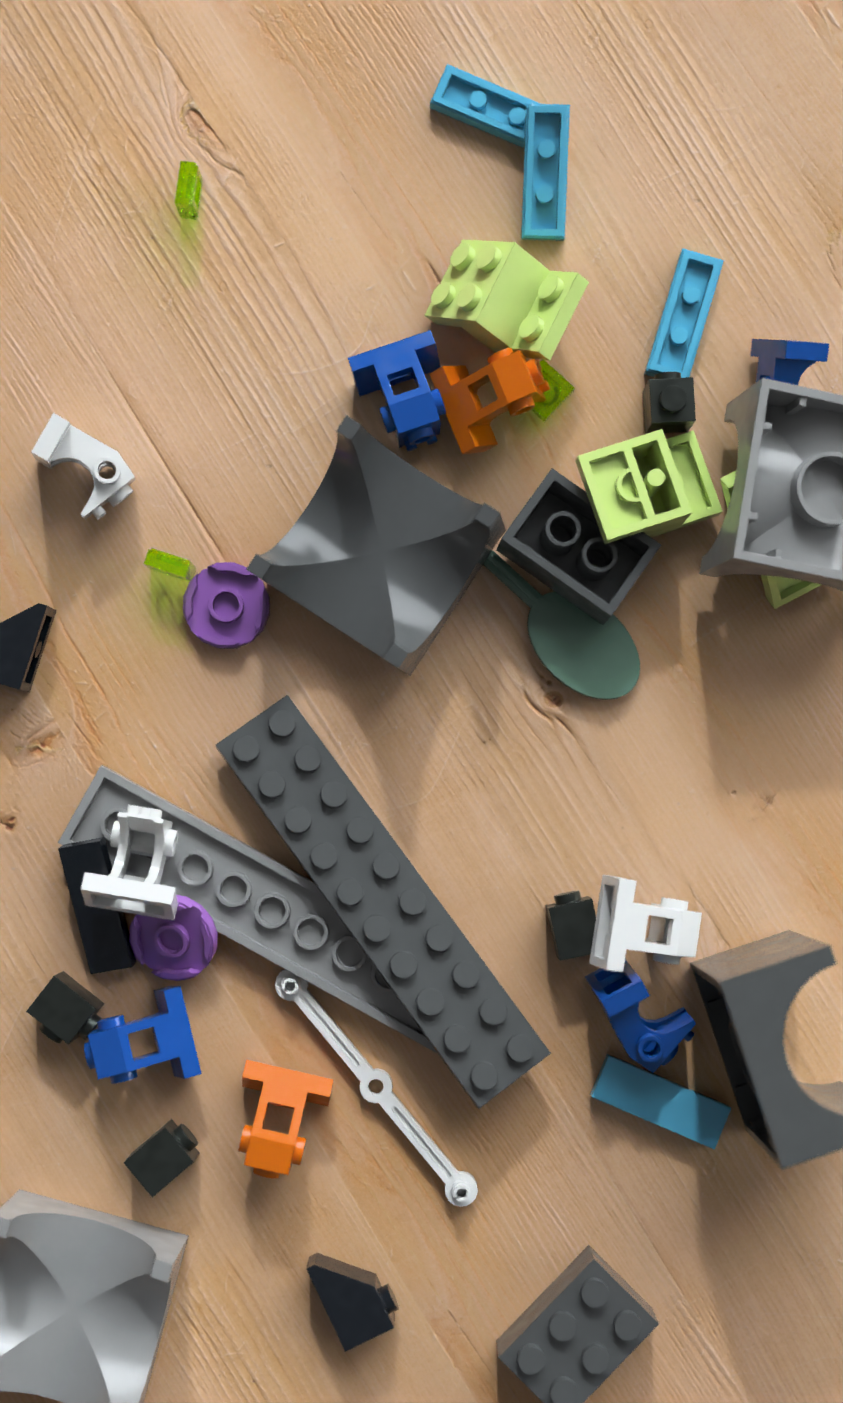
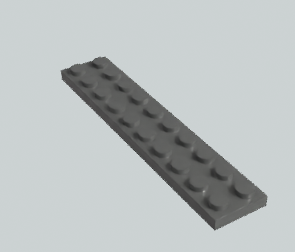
[215,695,551,1109]

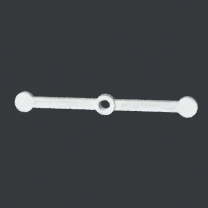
[275,969,478,1207]

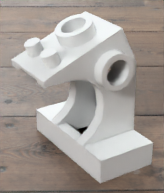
[31,413,135,520]
[81,805,178,920]
[589,875,702,972]

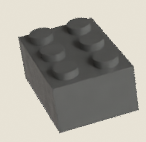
[497,468,661,625]
[496,1245,659,1403]

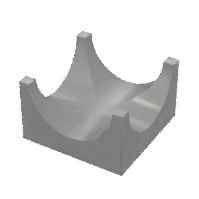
[699,378,843,591]
[0,1189,189,1403]

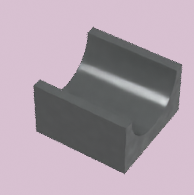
[690,930,843,1169]

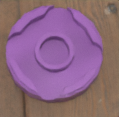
[183,562,270,649]
[129,895,218,981]

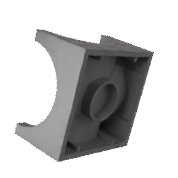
[246,415,506,676]

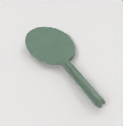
[483,550,640,700]

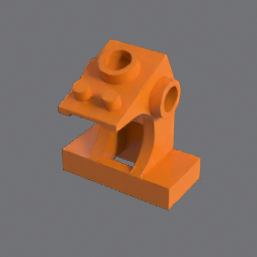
[429,348,550,454]
[238,1060,334,1179]

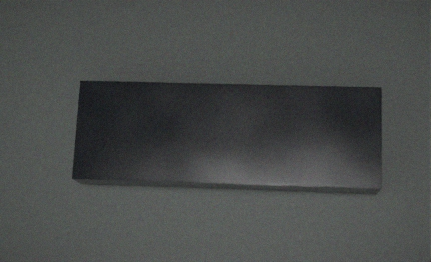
[58,837,137,974]

